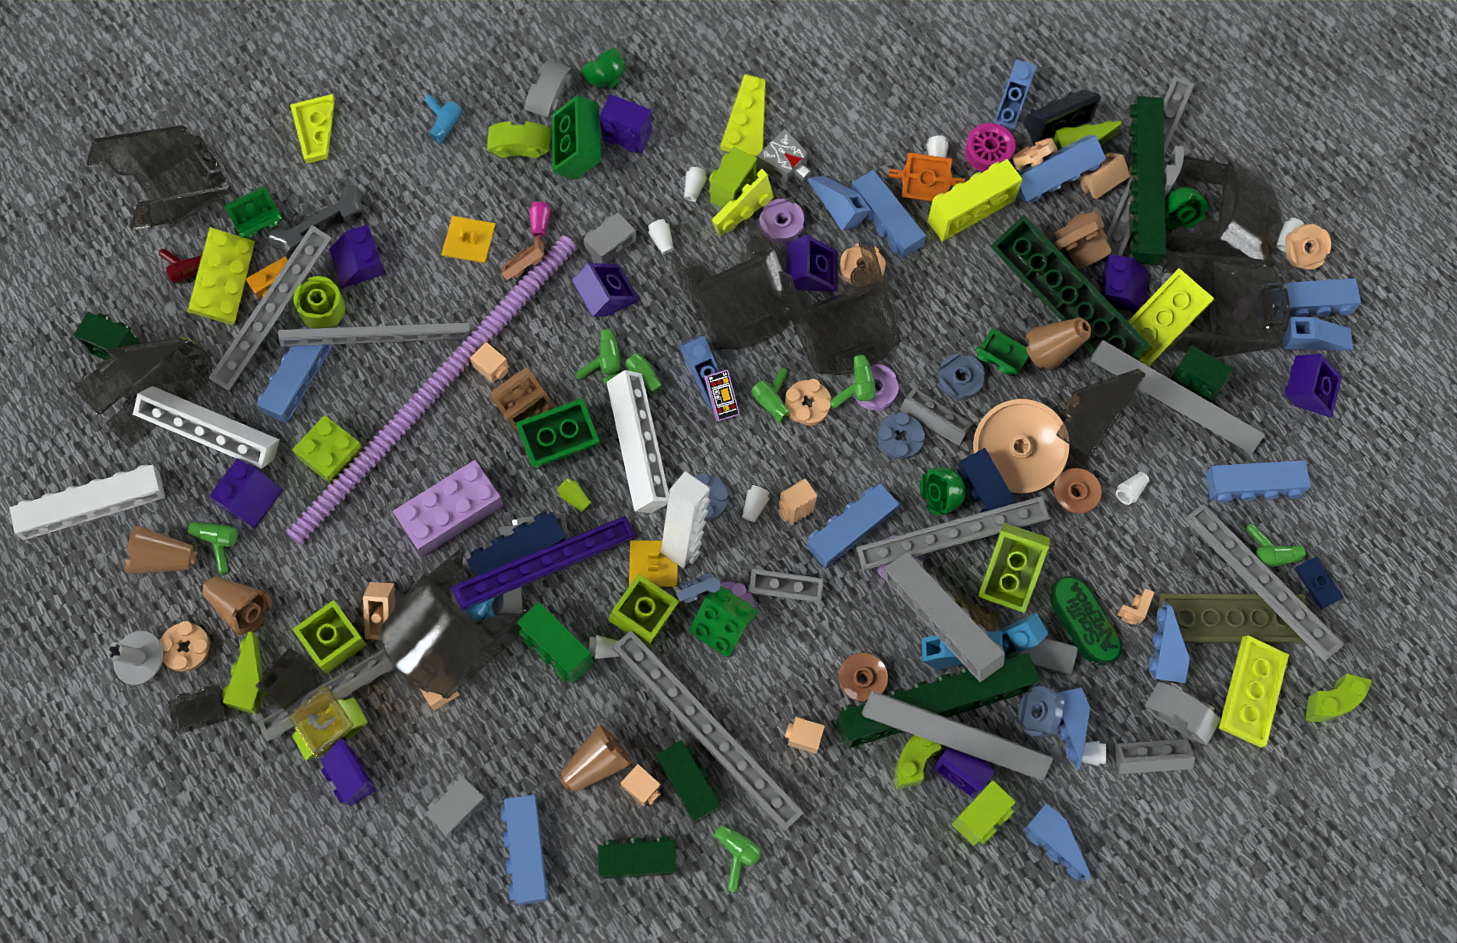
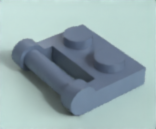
[672,573,721,603]

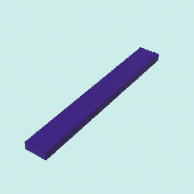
[451,516,636,611]

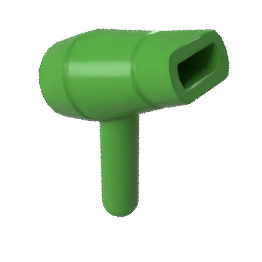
[575,329,621,380]
[603,353,663,395]
[830,355,875,408]
[751,367,790,423]
[188,522,238,576]
[1246,524,1305,567]
[714,825,762,893]

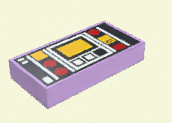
[704,370,740,421]

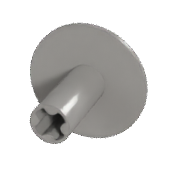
[107,631,163,685]

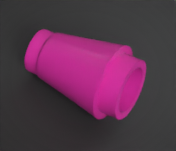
[529,202,551,237]

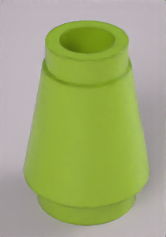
[556,477,592,512]

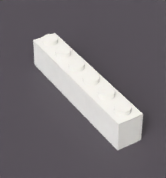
[607,370,669,513]
[133,386,280,469]
[9,465,166,541]
[661,471,710,569]

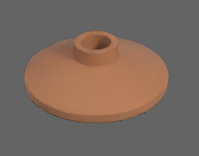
[1054,468,1102,514]
[838,653,888,702]

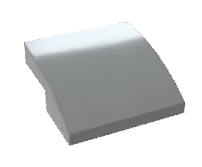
[1165,146,1184,198]

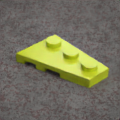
[290,94,335,164]
[712,169,774,236]

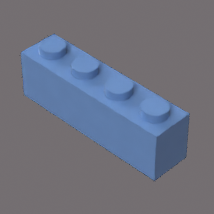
[1018,135,1106,203]
[851,170,926,259]
[1259,278,1361,320]
[257,327,332,424]
[1206,460,1311,503]
[807,483,899,569]
[500,795,548,906]

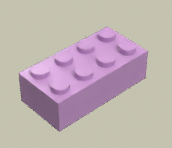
[393,460,504,557]

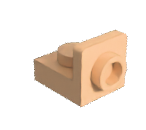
[1117,589,1154,624]

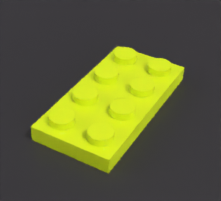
[187,227,255,325]
[1128,268,1214,367]
[1219,636,1289,747]

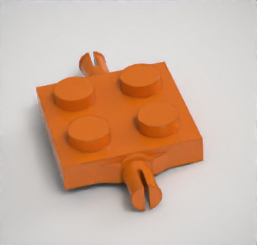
[888,152,965,202]

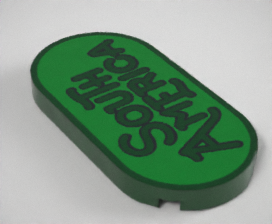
[1050,576,1122,666]

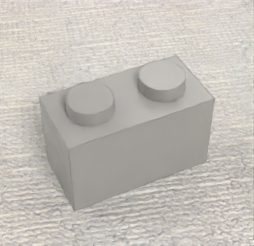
[584,213,637,264]
[425,776,487,838]

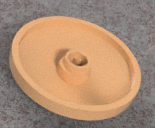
[973,399,1069,494]

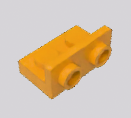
[246,256,288,301]

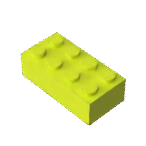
[927,159,1023,242]

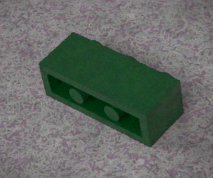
[655,740,722,825]
[598,836,677,879]

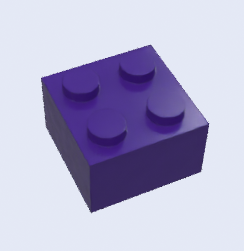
[599,94,652,153]

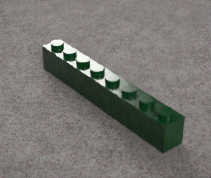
[1128,96,1166,265]

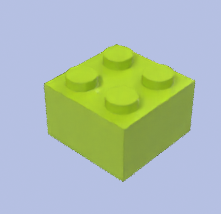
[709,147,757,208]
[292,415,364,485]
[608,574,679,648]
[292,600,367,674]
[951,780,1016,846]

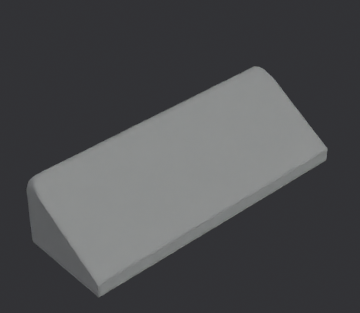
[900,388,973,446]
[749,569,824,603]
[1021,638,1078,676]
[1114,739,1195,774]

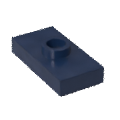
[1294,556,1344,610]

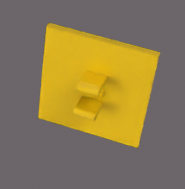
[441,216,496,263]
[629,540,678,587]

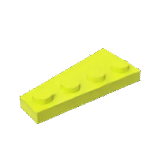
[720,74,765,158]

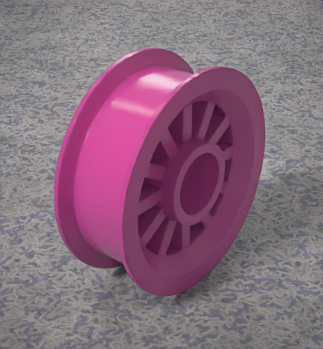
[965,123,1015,172]

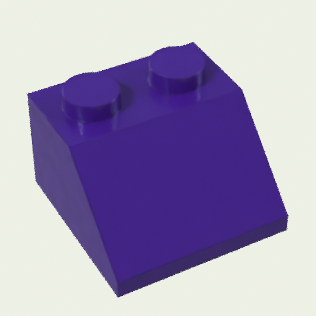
[329,224,385,288]
[786,235,837,292]
[1101,254,1149,312]
[572,263,639,317]
[1285,354,1342,417]
[209,458,283,528]
[321,739,377,807]
[933,747,995,799]

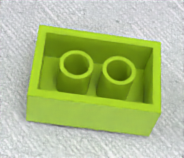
[978,522,1050,613]

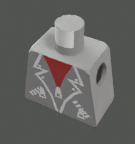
[757,129,811,183]

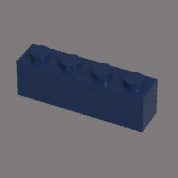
[957,448,1032,541]
[466,510,568,577]

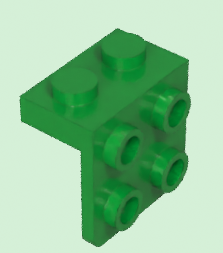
[223,186,282,238]
[975,328,1029,376]
[689,586,759,657]

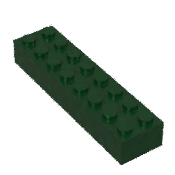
[990,215,1152,380]
[835,652,1040,750]

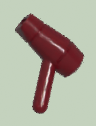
[159,249,202,284]

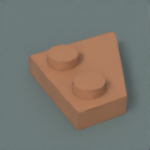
[501,235,544,280]

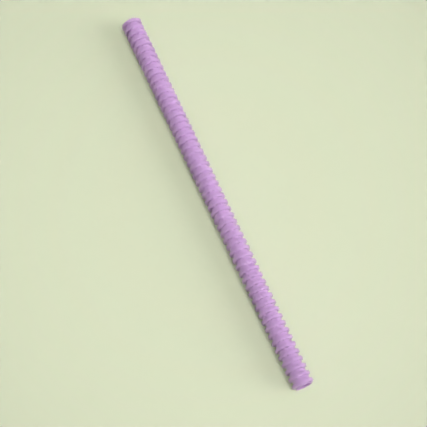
[286,236,577,545]

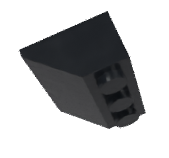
[1023,89,1101,145]

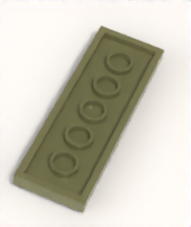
[1157,594,1307,644]

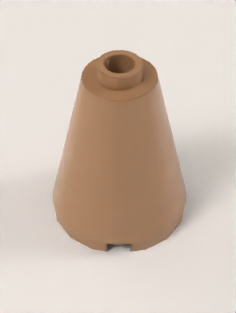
[1026,318,1091,371]
[125,526,198,574]
[202,576,272,635]
[560,725,632,792]

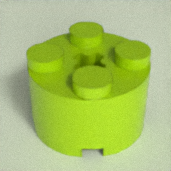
[293,276,346,329]

